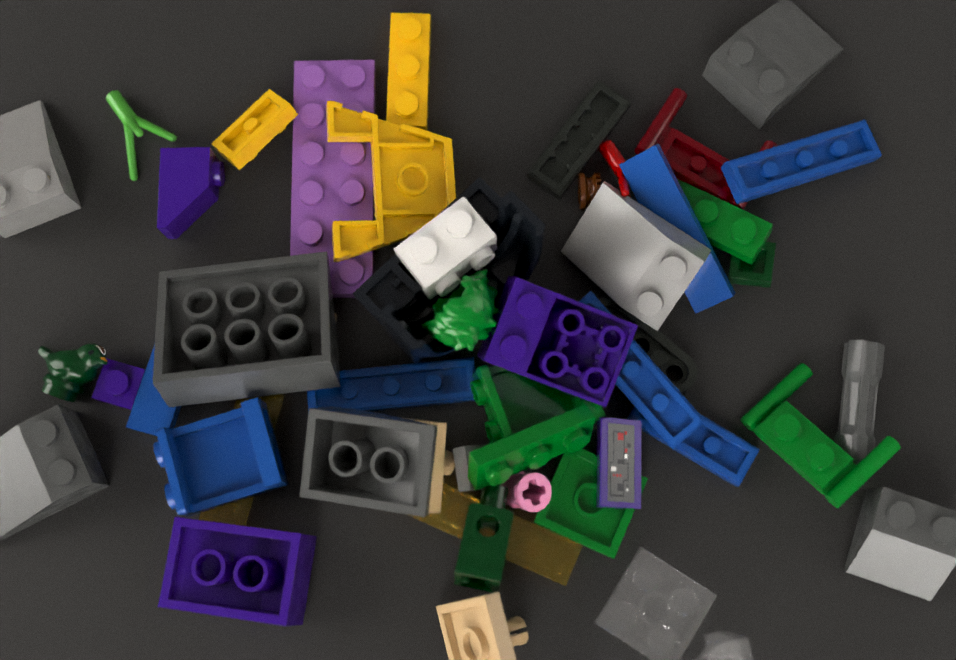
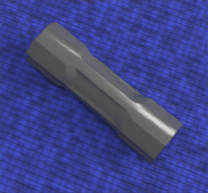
[834,340,885,465]

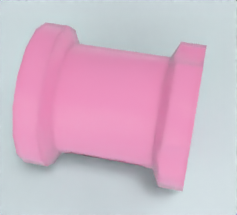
[500,471,552,512]

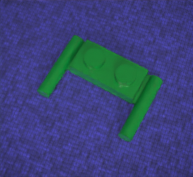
[740,363,901,508]

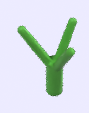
[106,90,177,181]

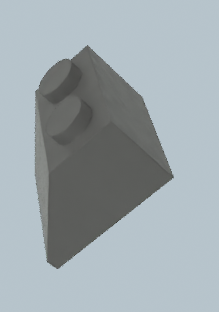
[843,486,956,601]

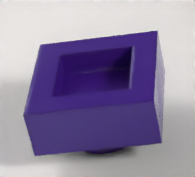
[91,358,145,410]

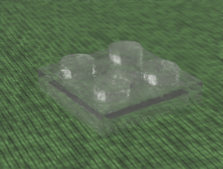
[594,547,718,660]

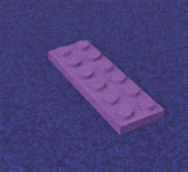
[290,60,376,298]

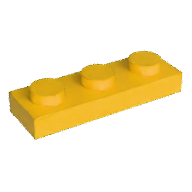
[386,13,431,131]

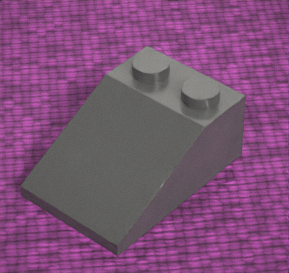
[702,0,843,130]
[0,405,110,541]
[300,406,438,517]

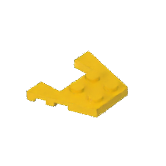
[326,101,456,262]

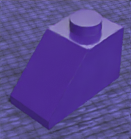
[157,147,225,239]

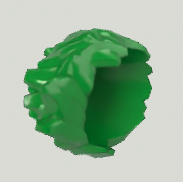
[421,269,498,351]

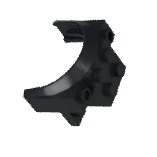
[353,177,546,364]

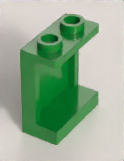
[470,365,606,443]

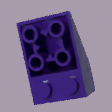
[477,276,638,408]

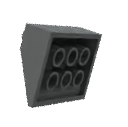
[153,251,340,407]

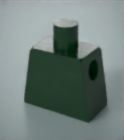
[454,485,514,593]

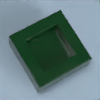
[728,242,776,288]

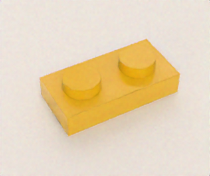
[211,89,298,170]

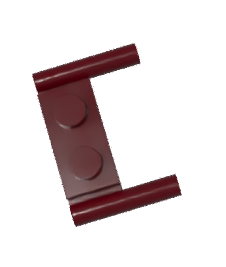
[634,88,778,210]

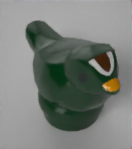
[37,343,108,403]

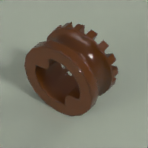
[577,172,601,210]

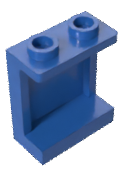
[153,397,289,516]

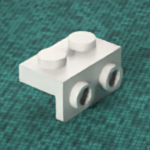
[394,196,497,300]

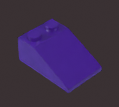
[158,517,317,626]

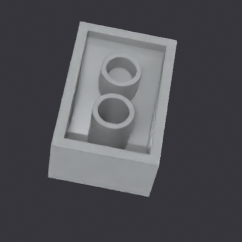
[0,100,82,238]
[561,181,712,331]

